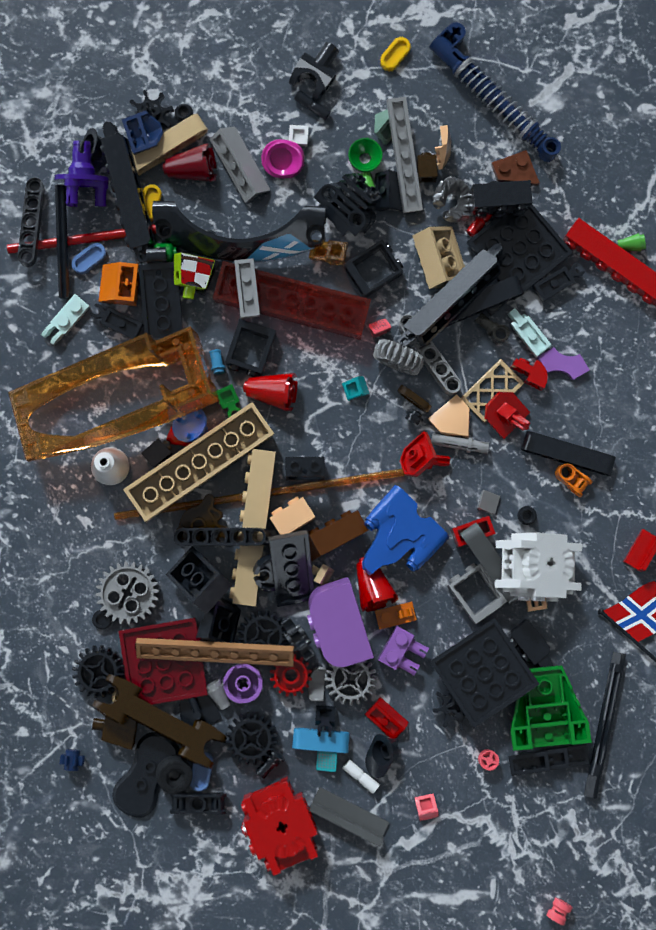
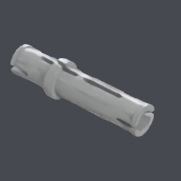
[431,433,489,454]

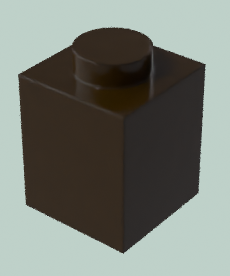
[416,152,438,183]

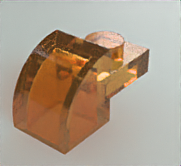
[309,240,348,265]

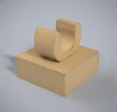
[312,564,335,585]

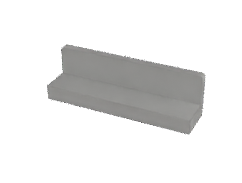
[210,127,270,203]

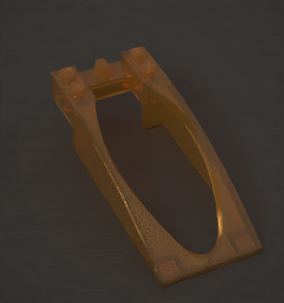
[8,326,219,462]

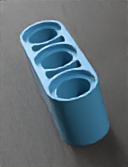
[292,728,350,753]

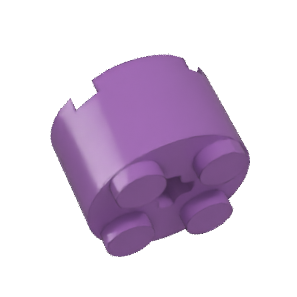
[223,664,263,703]

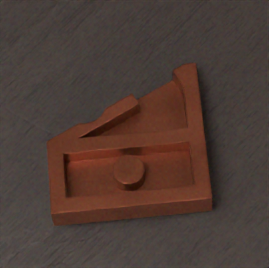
[491,150,540,186]

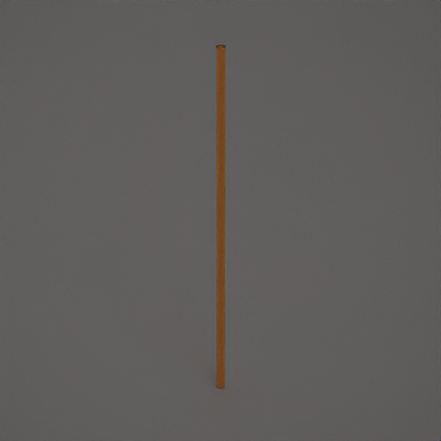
[114,468,406,520]

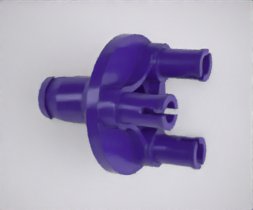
[54,140,109,207]

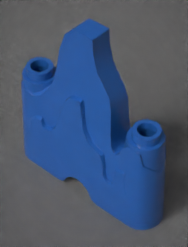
[362,485,449,575]

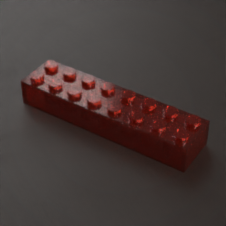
[213,261,371,340]

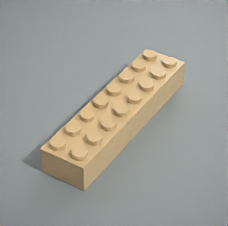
[123,402,274,523]

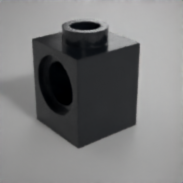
[141,438,173,468]

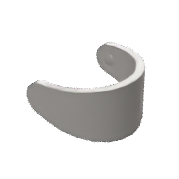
[308,667,326,702]

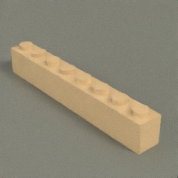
[229,449,276,606]

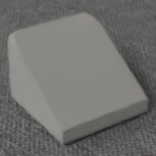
[477,490,500,514]

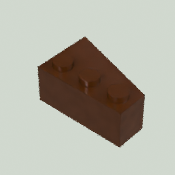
[308,510,369,562]

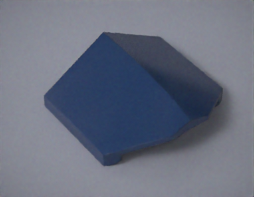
[122,111,163,155]

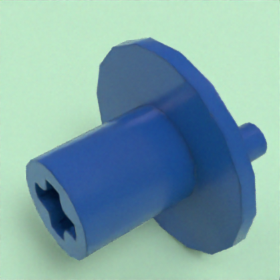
[172,405,208,443]

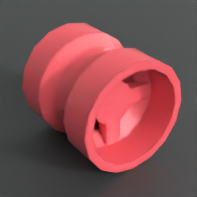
[546,897,573,925]

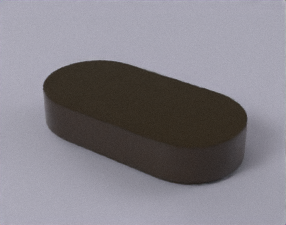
[397,385,432,413]

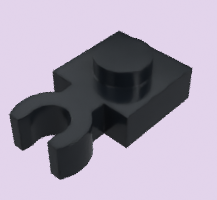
[315,705,336,737]

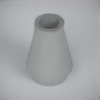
[207,679,231,710]

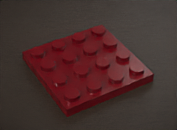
[118,617,208,705]

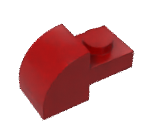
[510,358,548,391]

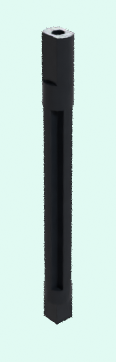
[584,651,626,799]

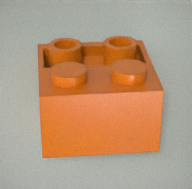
[98,262,140,306]

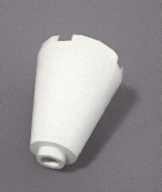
[91,447,129,485]

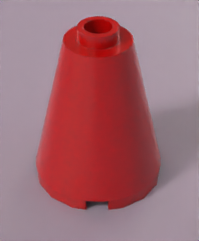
[243,373,298,412]
[356,557,398,612]

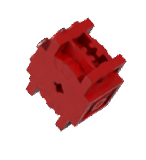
[241,776,318,876]

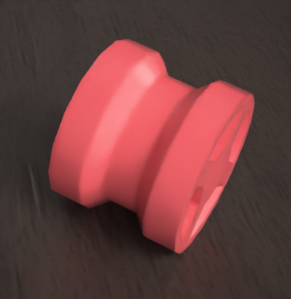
[478,749,499,770]

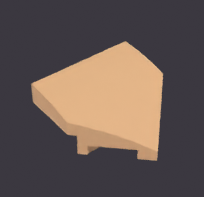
[435,125,451,170]
[428,394,471,438]

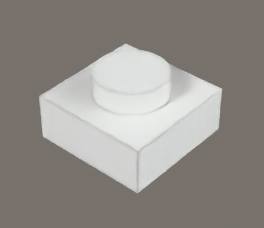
[289,125,308,147]

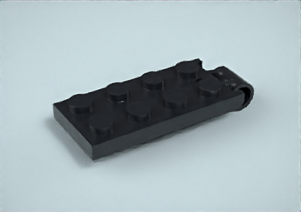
[139,247,184,343]

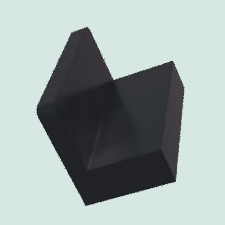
[375,170,403,212]

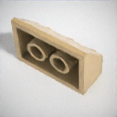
[413,226,465,289]

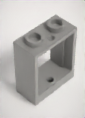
[447,563,507,624]

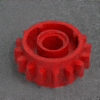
[270,654,312,696]

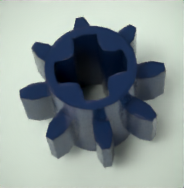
[60,749,85,771]

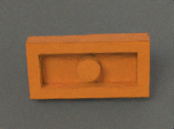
[375,601,417,630]

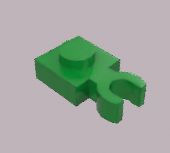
[214,384,241,418]

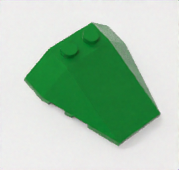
[510,665,592,751]

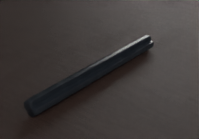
[55,184,69,299]

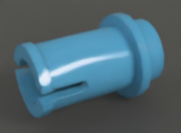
[209,349,226,375]

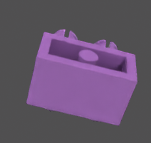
[377,626,429,676]

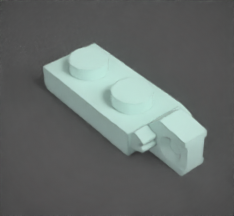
[508,308,552,358]

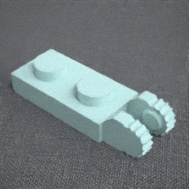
[41,294,90,345]

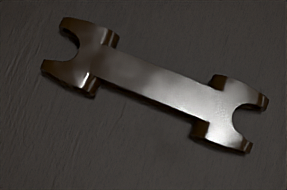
[92,675,227,769]

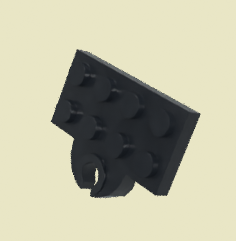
[253,530,314,607]

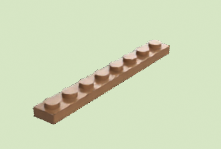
[136,638,294,666]

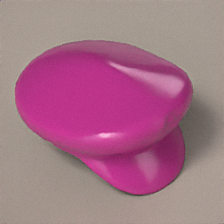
[261,139,305,179]

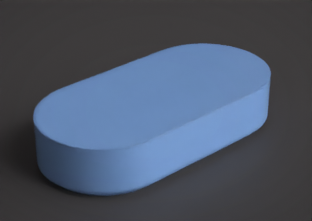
[72,243,106,274]
[190,752,214,792]

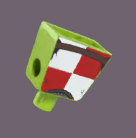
[174,252,215,300]

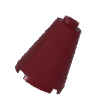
[163,143,217,182]

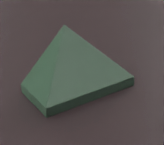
[374,109,392,145]

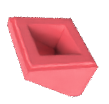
[368,319,391,338]
[415,793,438,821]

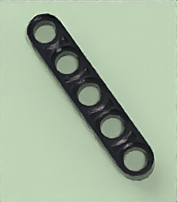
[17,177,45,267]

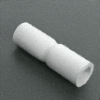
[342,759,380,794]

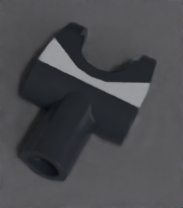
[289,42,339,101]

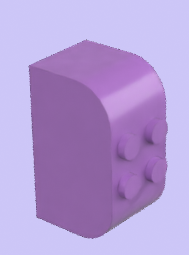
[307,577,374,667]

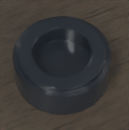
[92,610,112,629]

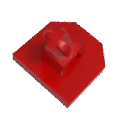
[484,392,530,439]
[400,431,450,477]

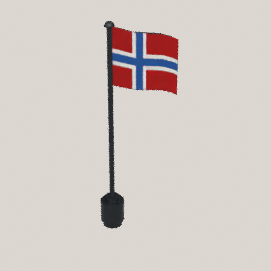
[598,581,656,662]

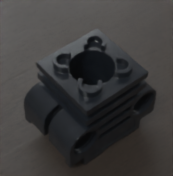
[313,173,383,236]

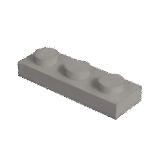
[234,258,260,319]

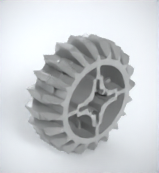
[373,339,424,375]
[324,660,377,706]

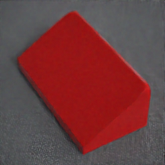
[364,697,409,739]

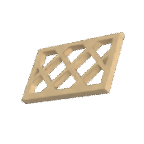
[461,359,524,422]

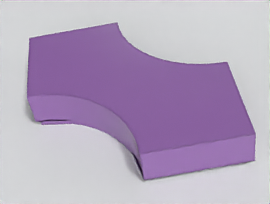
[537,347,589,380]

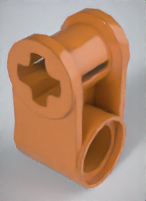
[555,464,593,497]

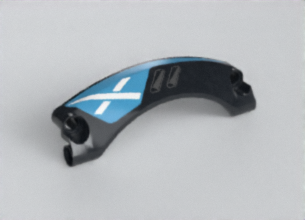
[152,201,326,263]

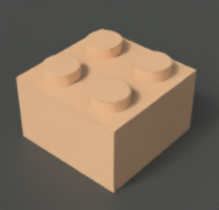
[270,496,315,535]

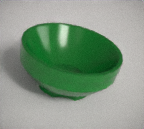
[348,138,382,172]

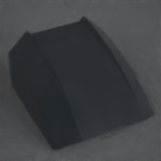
[195,597,241,643]

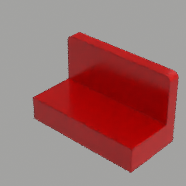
[623,529,656,572]

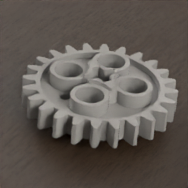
[95,561,159,625]

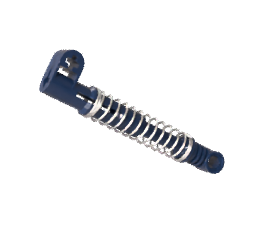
[429,22,561,162]

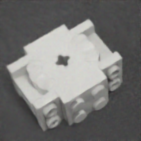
[495,533,582,602]

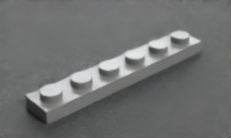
[386,97,423,214]

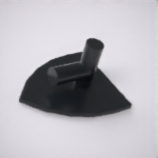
[180,695,222,726]

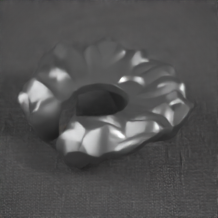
[432,176,470,223]

